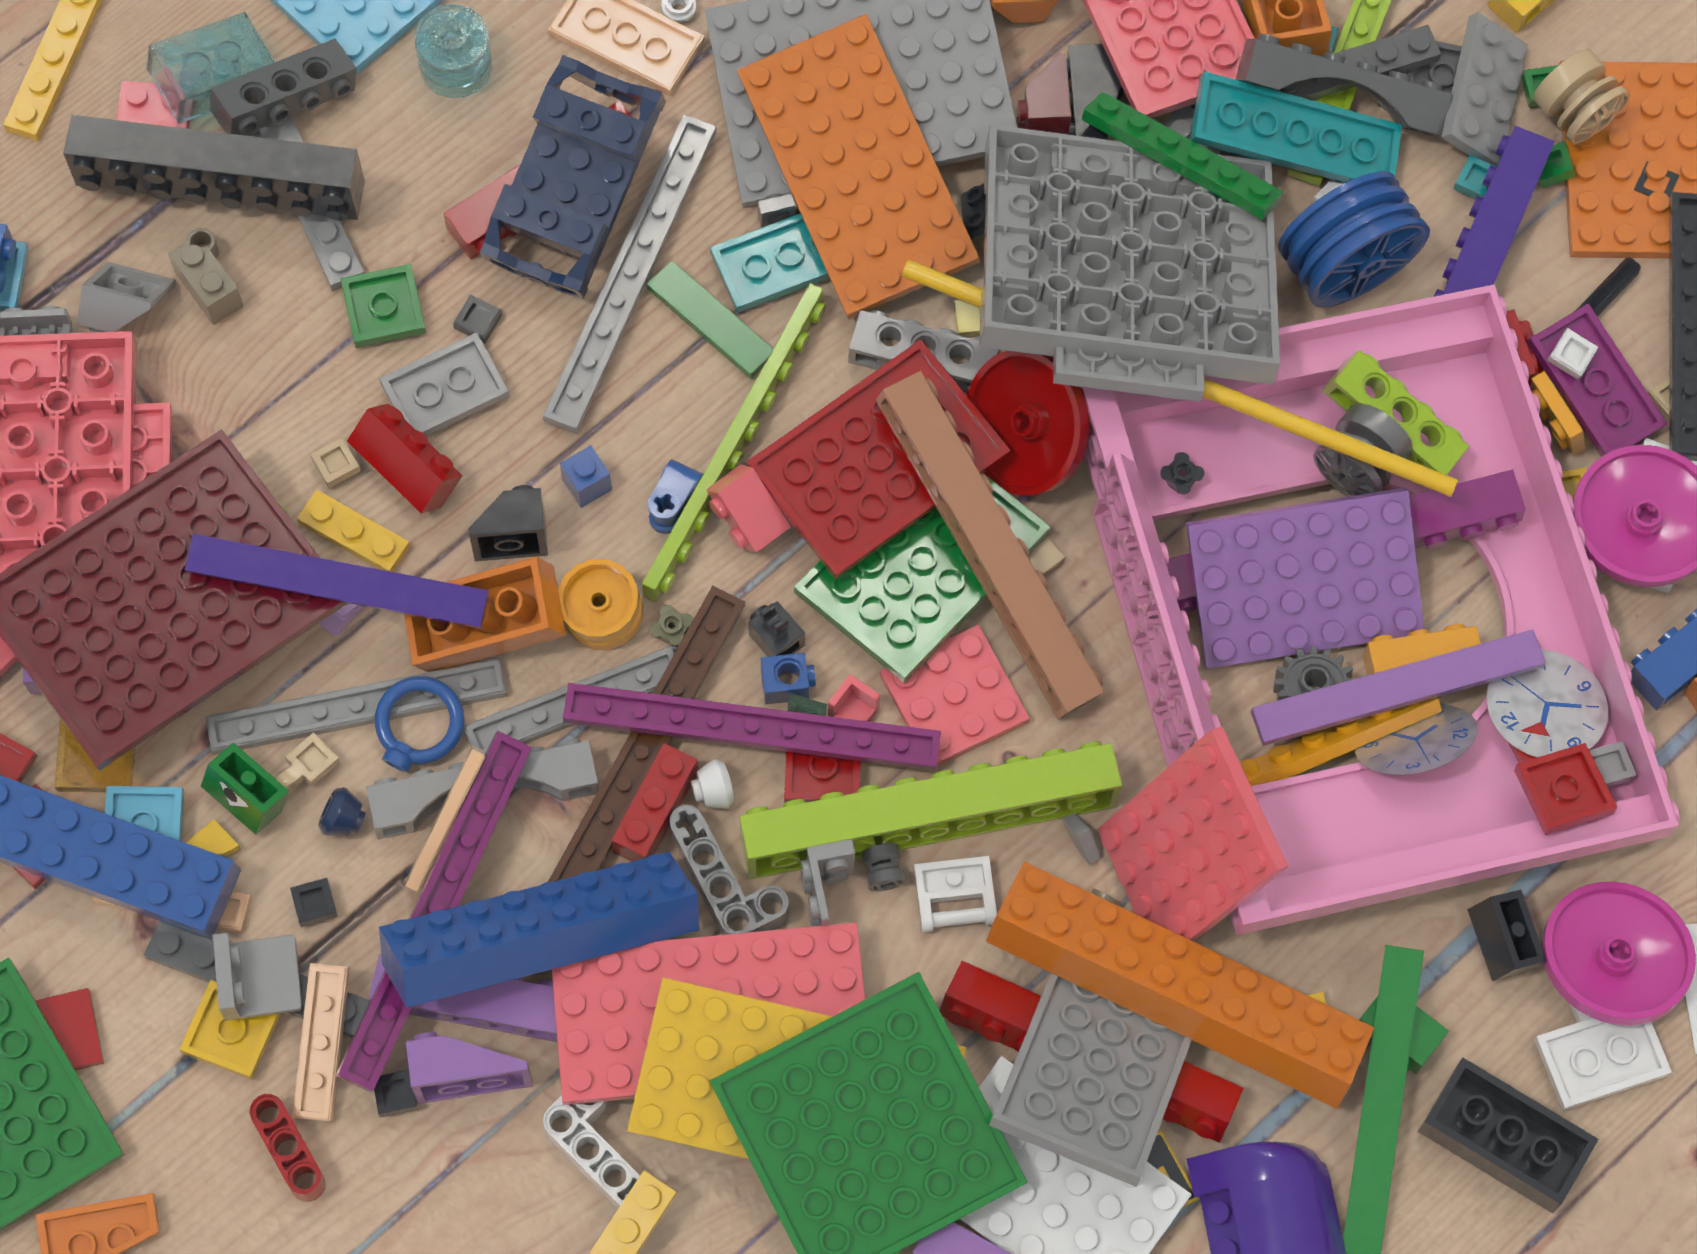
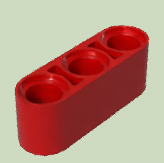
[249,1094,326,1202]

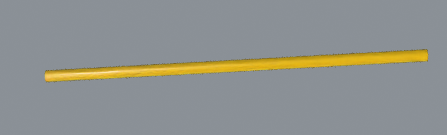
[902,260,1458,497]

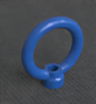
[375,676,465,773]

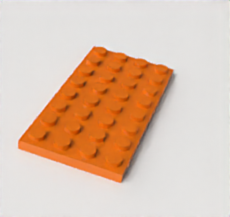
[737,14,980,320]

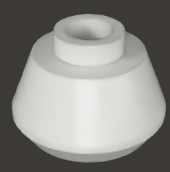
[690,759,735,809]

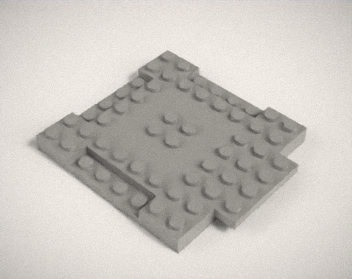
[980,124,1280,402]

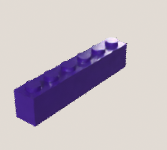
[1434,125,1555,297]

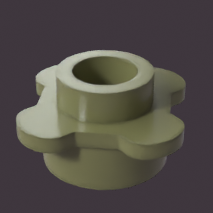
[650,605,693,647]

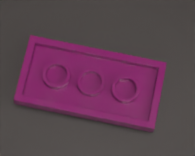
[1526,303,1667,457]

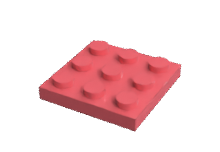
[880,624,1030,766]

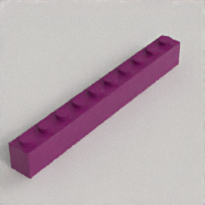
[1166,469,1526,613]

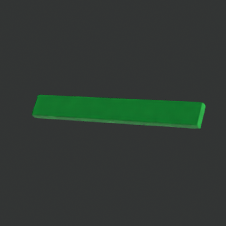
[1343,945,1424,1254]

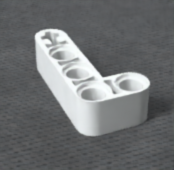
[543,1096,640,1209]

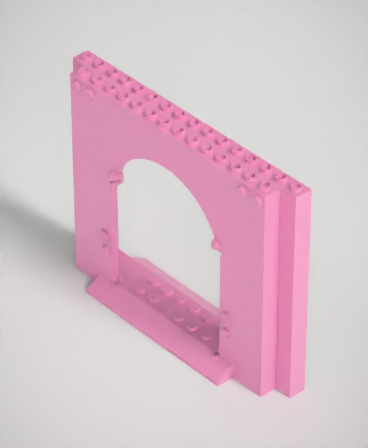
[1081,284,1680,936]

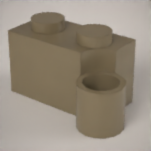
[168,228,243,325]

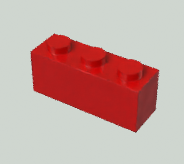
[347,404,463,514]
[611,743,698,862]

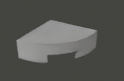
[1062,813,1100,864]

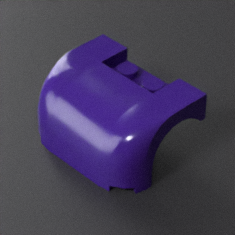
[1186,1141,1346,1254]

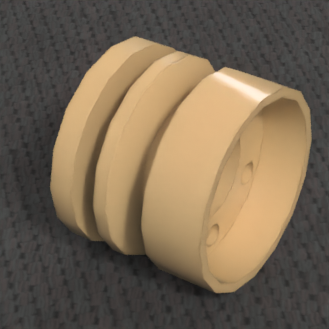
[1533,49,1630,145]

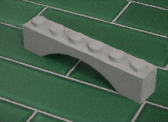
[366,739,599,840]

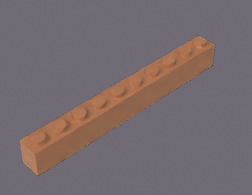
[876,371,1104,719]

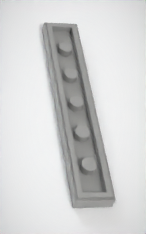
[464,646,675,754]

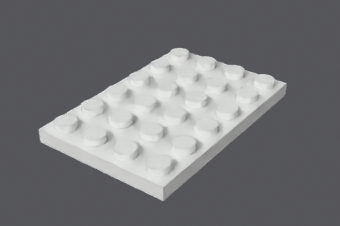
[960,1056,1192,1254]

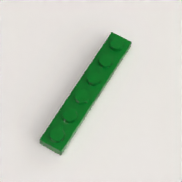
[1081,91,1283,220]

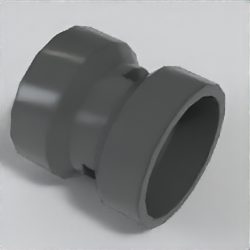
[862,843,906,891]

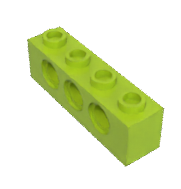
[1321,350,1469,475]

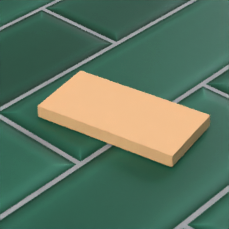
[548,0,705,96]

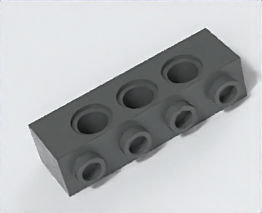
[210,39,357,136]

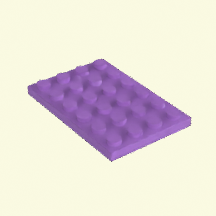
[1186,488,1424,669]

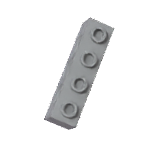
[848,310,999,394]

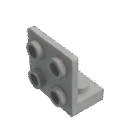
[801,839,855,927]
[212,932,302,1021]

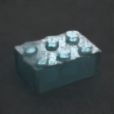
[147,12,275,124]

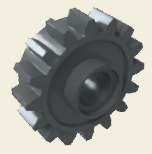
[1273,646,1353,701]

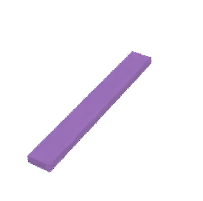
[1251,629,1546,746]

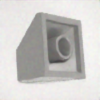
[77,262,176,332]

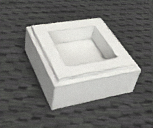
[1547,328,1598,380]

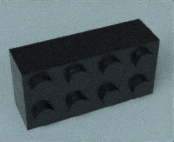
[1417,1057,1599,1214]

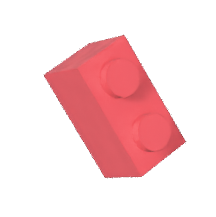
[706,464,791,553]

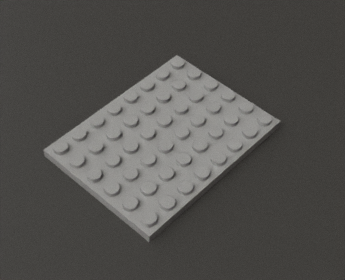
[704,0,1017,208]

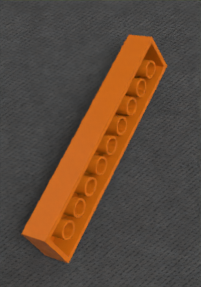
[986,861,1375,1109]

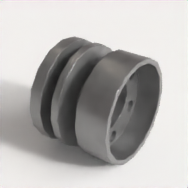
[1313,403,1413,496]

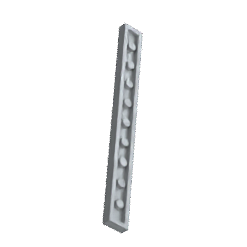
[543,114,716,434]

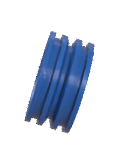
[1278,171,1430,308]

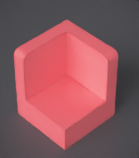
[828,674,880,722]

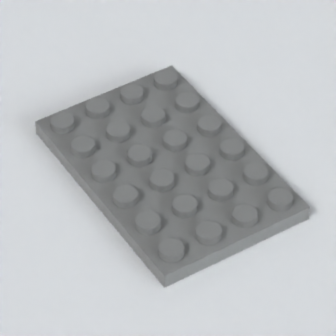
[989,973,1192,1187]

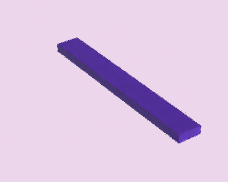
[185,534,489,629]

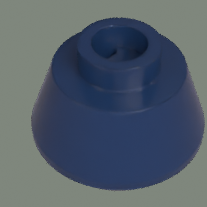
[318,787,366,837]

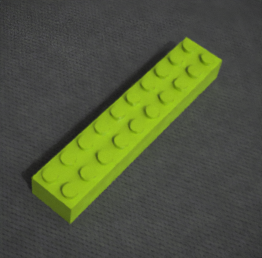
[739,741,1122,880]

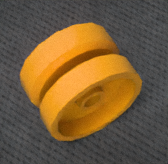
[558,559,644,650]

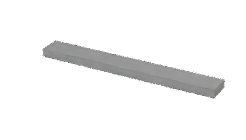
[206,658,507,755]

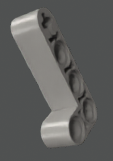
[670,805,789,935]

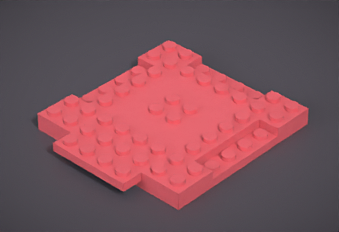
[0,331,172,573]

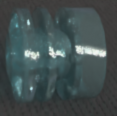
[414,4,492,98]

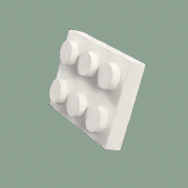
[1534,1018,1672,1111]

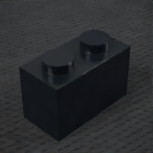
[1467,890,1547,981]

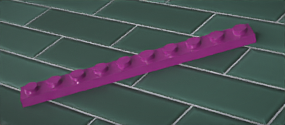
[563,683,941,771]
[335,731,532,1093]

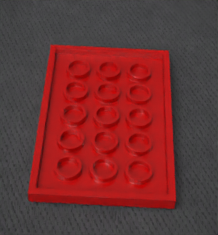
[746,339,1011,579]

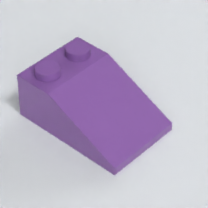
[405,1032,533,1104]

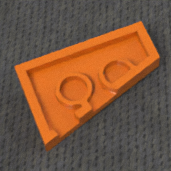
[35,1193,161,1254]

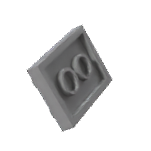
[379,332,510,436]

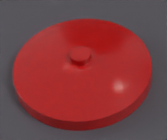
[967,351,1089,495]

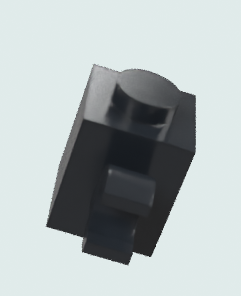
[748,601,805,657]

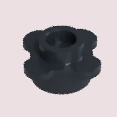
[1160,452,1205,495]

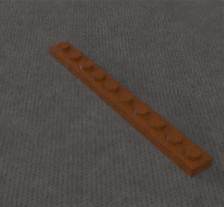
[548,585,745,882]

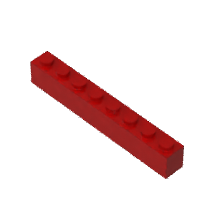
[939,960,1244,1143]

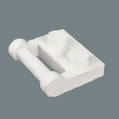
[914,856,997,933]

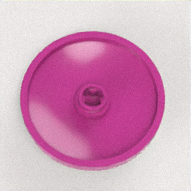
[1573,445,1697,587]
[1541,882,1696,1026]

